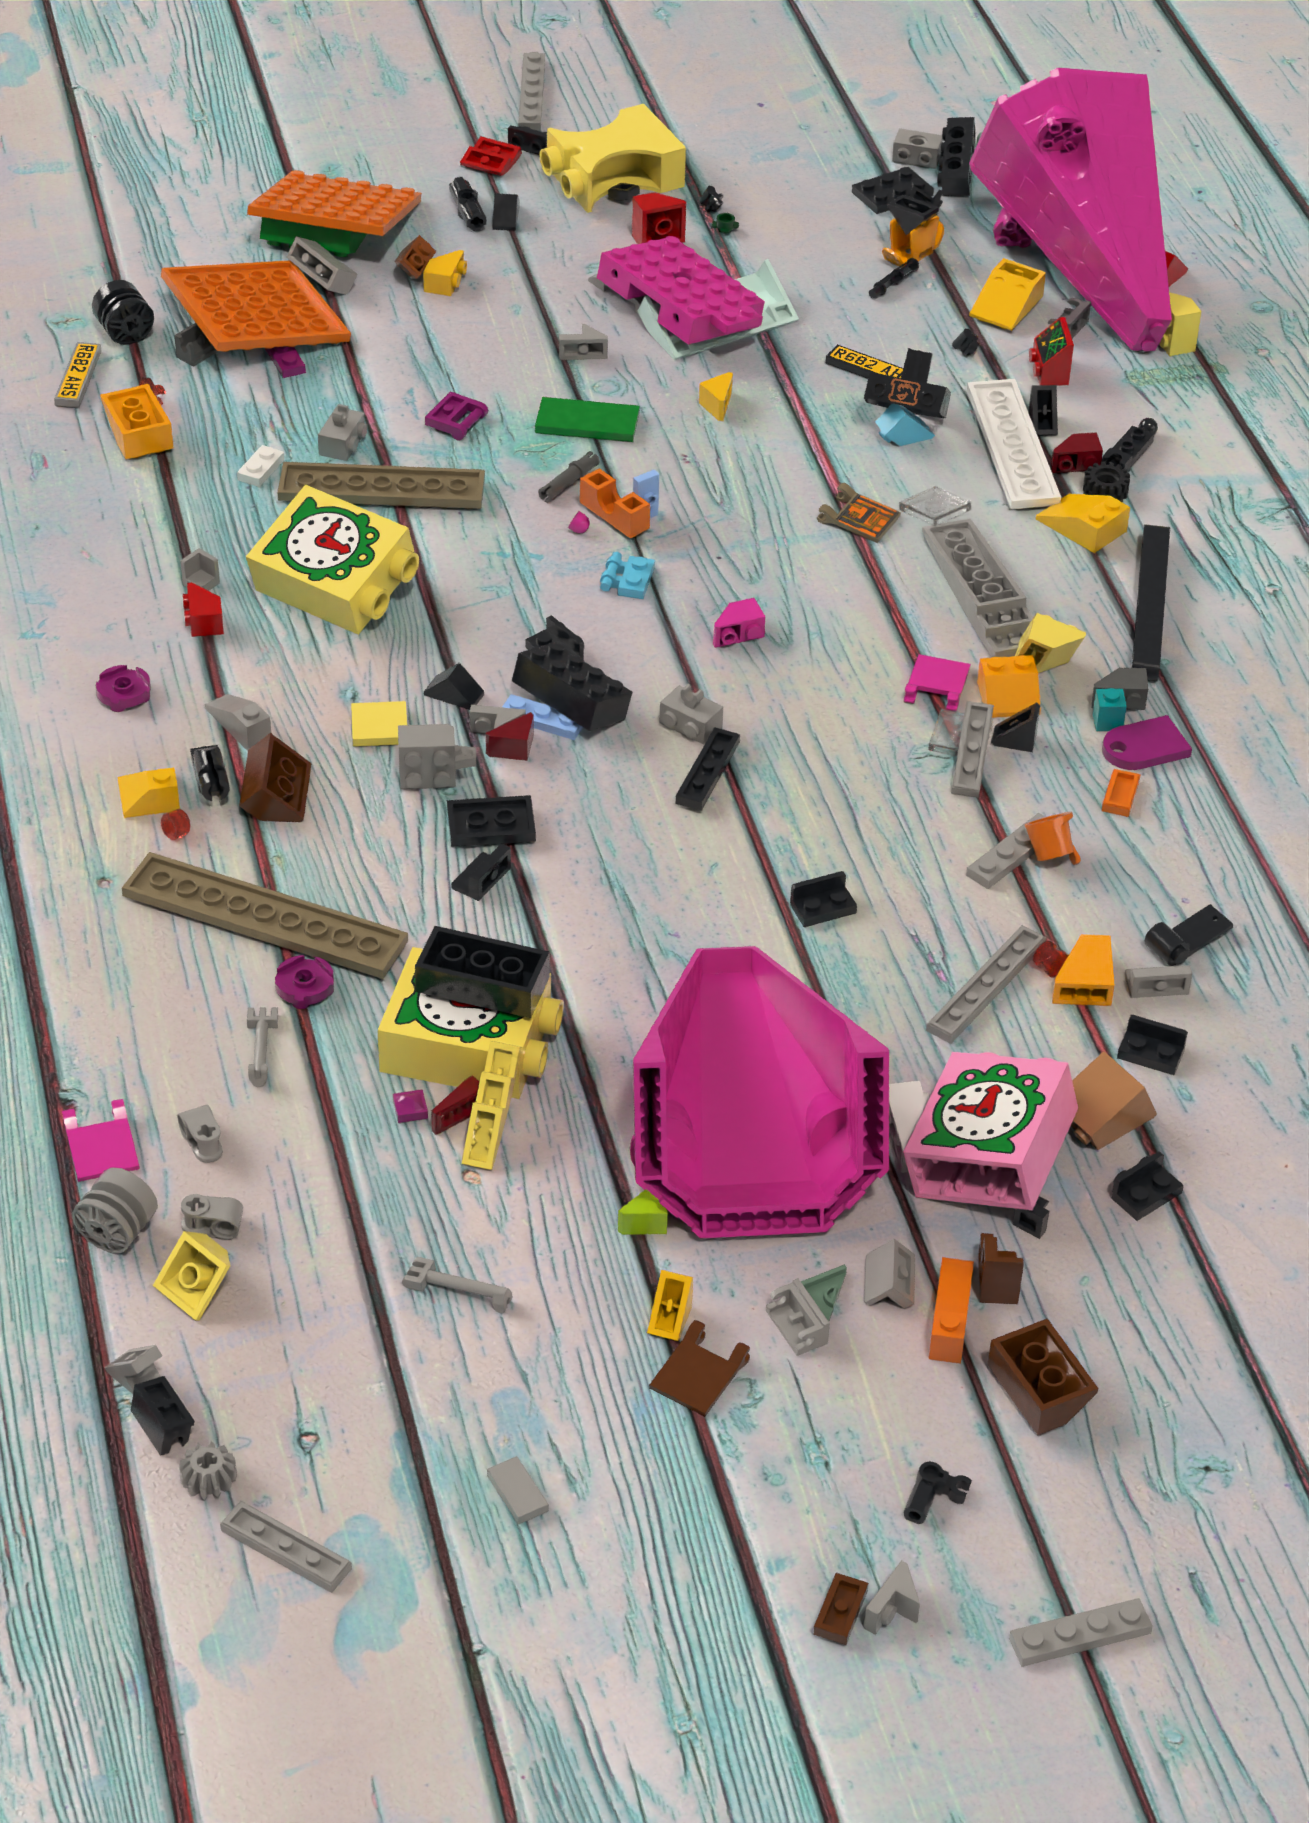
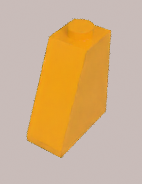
[1052,934,1115,1006]

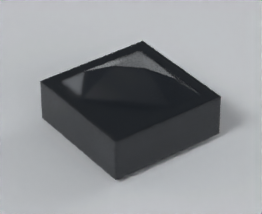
[608,183,640,200]

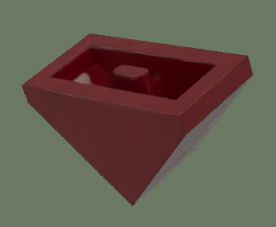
[486,712,534,761]

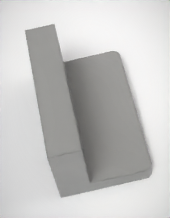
[1125,966,1192,998]
[864,1239,915,1309]

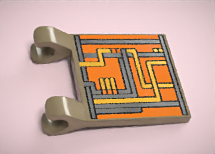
[817,483,901,543]

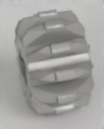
[179,1441,237,1500]

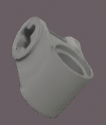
[177,1105,223,1163]
[181,1194,243,1240]

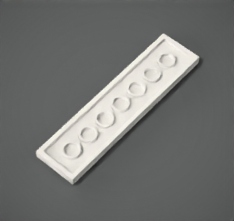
[967,379,1061,509]

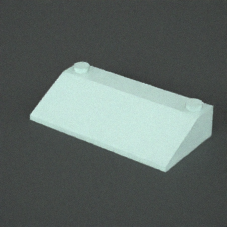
[638,259,799,360]

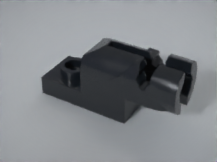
[190,745,230,801]

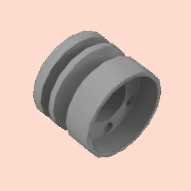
[72,1168,158,1253]

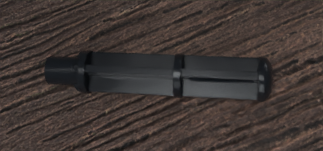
[869,258,919,298]

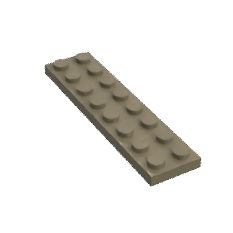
[277,462,485,509]

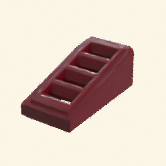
[431,1075,479,1135]

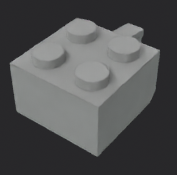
[398,724,477,789]

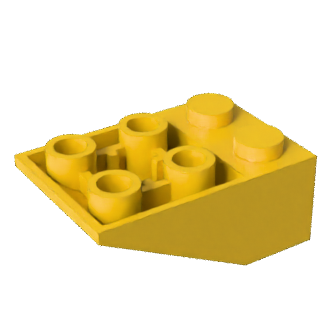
[969,258,1046,331]

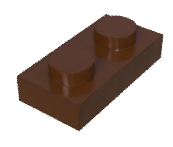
[813,1573,869,1645]

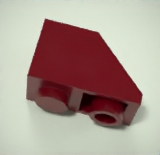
[1051,432,1103,473]

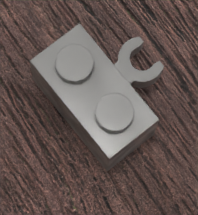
[318,404,367,461]
[659,684,723,744]

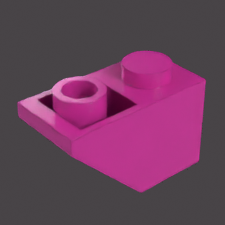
[713,598,766,648]

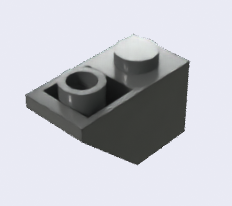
[1091,667,1149,710]

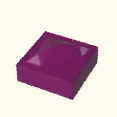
[393,1089,428,1123]

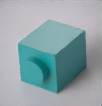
[1093,688,1127,731]

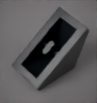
[493,193,520,231]
[888,195,939,235]
[1028,385,1058,435]
[424,662,484,710]
[991,702,1040,753]

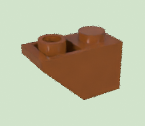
[394,235,436,279]

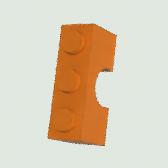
[580,468,650,539]

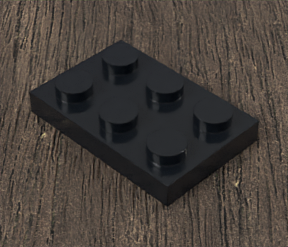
[852,167,934,214]
[447,795,536,847]

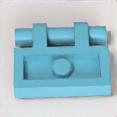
[600,552,655,599]

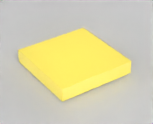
[351,701,407,747]

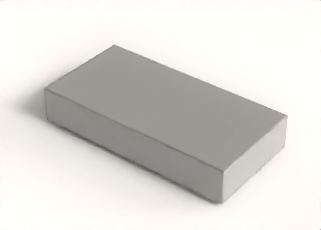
[487,1456,549,1525]

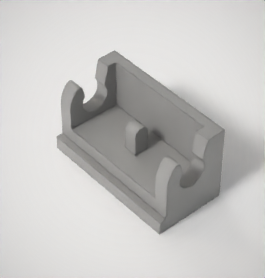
[766,1278,830,1356]

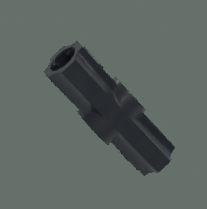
[449,177,487,231]

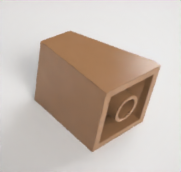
[1071,1051,1157,1150]

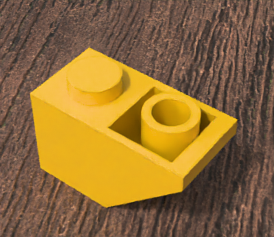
[423,250,467,296]

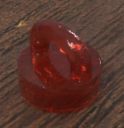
[161,809,191,840]

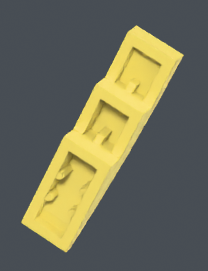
[461,1041,522,1170]

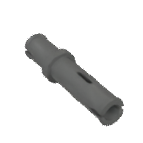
[538,451,600,503]

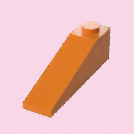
[929,1257,974,1364]

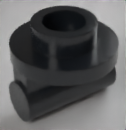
[700,186,724,212]
[952,329,980,356]

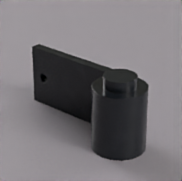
[1144,904,1233,966]

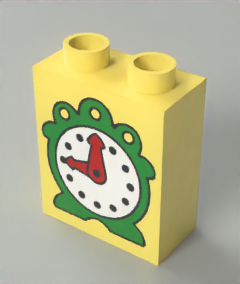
[246,485,419,635]
[378,947,564,1099]

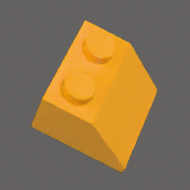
[977,655,1041,718]

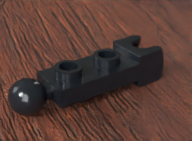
[1102,418,1158,473]

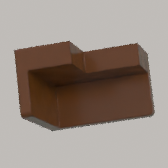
[978,1233,1024,1304]

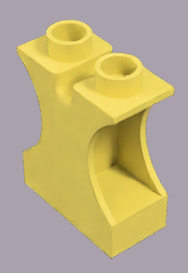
[540,104,686,213]

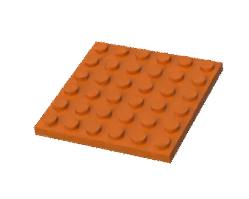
[247,170,422,236]
[161,260,351,352]

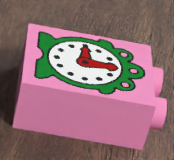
[903,1052,1078,1210]

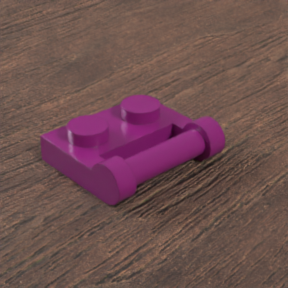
[425,391,489,440]

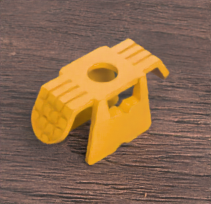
[882,216,944,267]

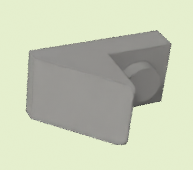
[559,324,608,360]
[470,705,526,734]
[105,1345,163,1394]
[864,1560,920,1635]

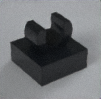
[1013,1196,1050,1239]

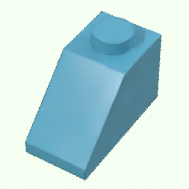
[875,404,935,446]

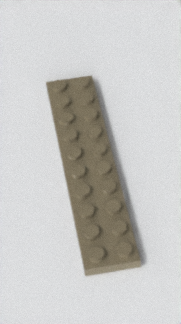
[122,852,408,979]

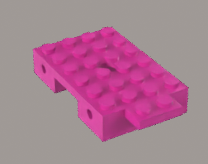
[597,236,765,344]

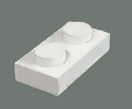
[237,445,285,487]

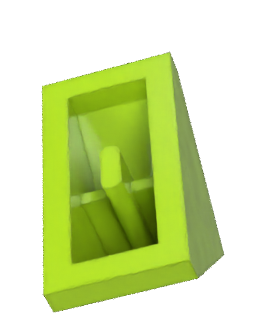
[618,1189,668,1235]

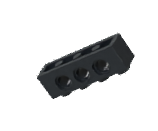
[937,117,976,196]

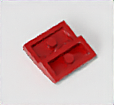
[460,136,522,176]

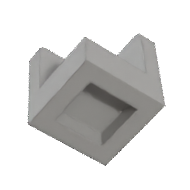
[181,548,220,591]

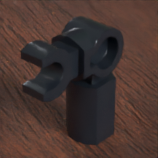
[904,1461,972,1524]

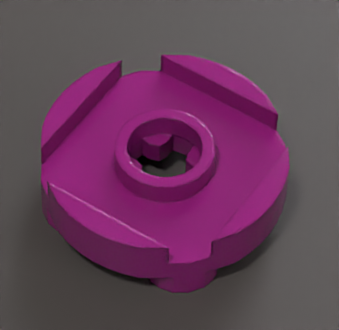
[95,665,151,712]
[275,955,334,1009]

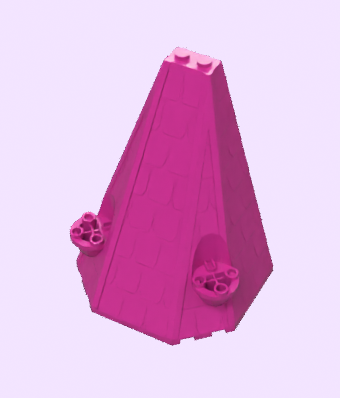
[969,68,1172,351]
[629,946,889,1238]

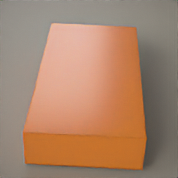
[1102,769,1141,817]

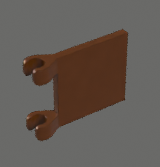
[649,1320,750,1417]

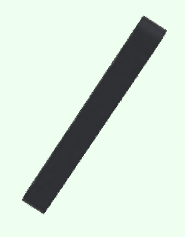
[1132,524,1170,681]

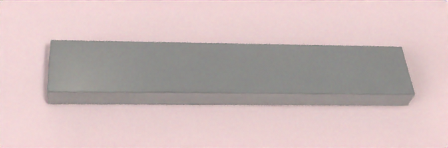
[926,925,1047,1044]

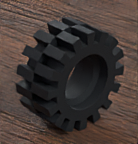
[1083,462,1130,502]

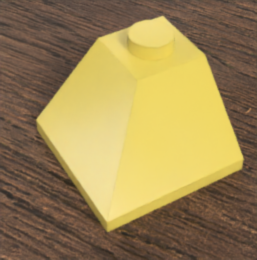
[153,1231,230,1321]

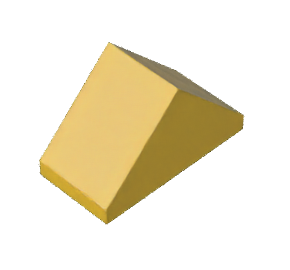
[699,372,733,421]
[647,1270,693,1341]

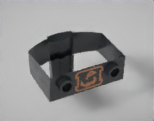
[864,348,951,418]

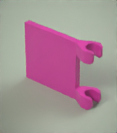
[904,654,971,711]
[62,1099,140,1182]

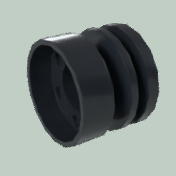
[92,280,155,345]

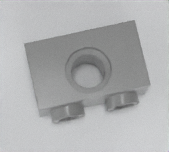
[892,128,943,169]

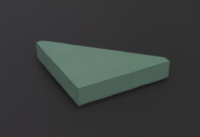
[801,1264,847,1321]

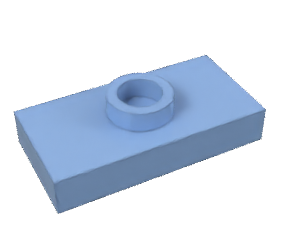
[633,469,659,518]

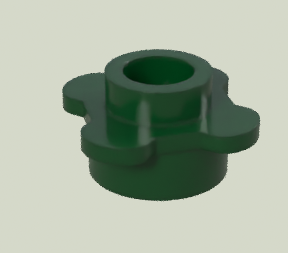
[712,213,739,234]

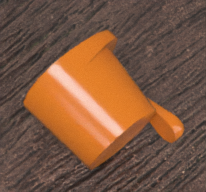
[1025,812,1081,865]

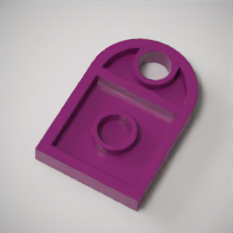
[1102,715,1192,770]

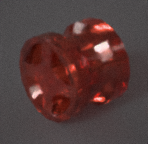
[1033,940,1069,978]

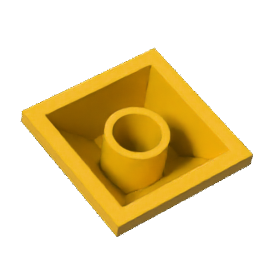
[117,767,180,818]

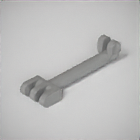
[247,1007,278,1087]
[402,1257,513,1313]

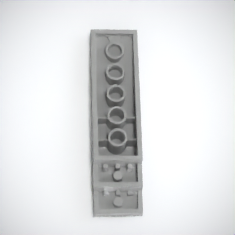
[922,519,1034,657]

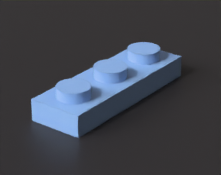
[502,694,583,740]

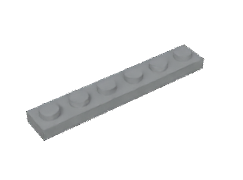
[518,52,545,131]

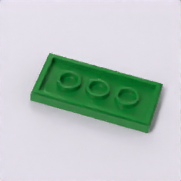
[535,397,640,442]

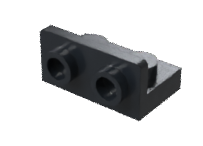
[508,125,547,155]
[525,615,584,659]
[790,871,857,927]
[1117,1015,1188,1075]
[1111,1151,1184,1221]

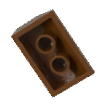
[239,733,312,822]
[988,1318,1099,1436]

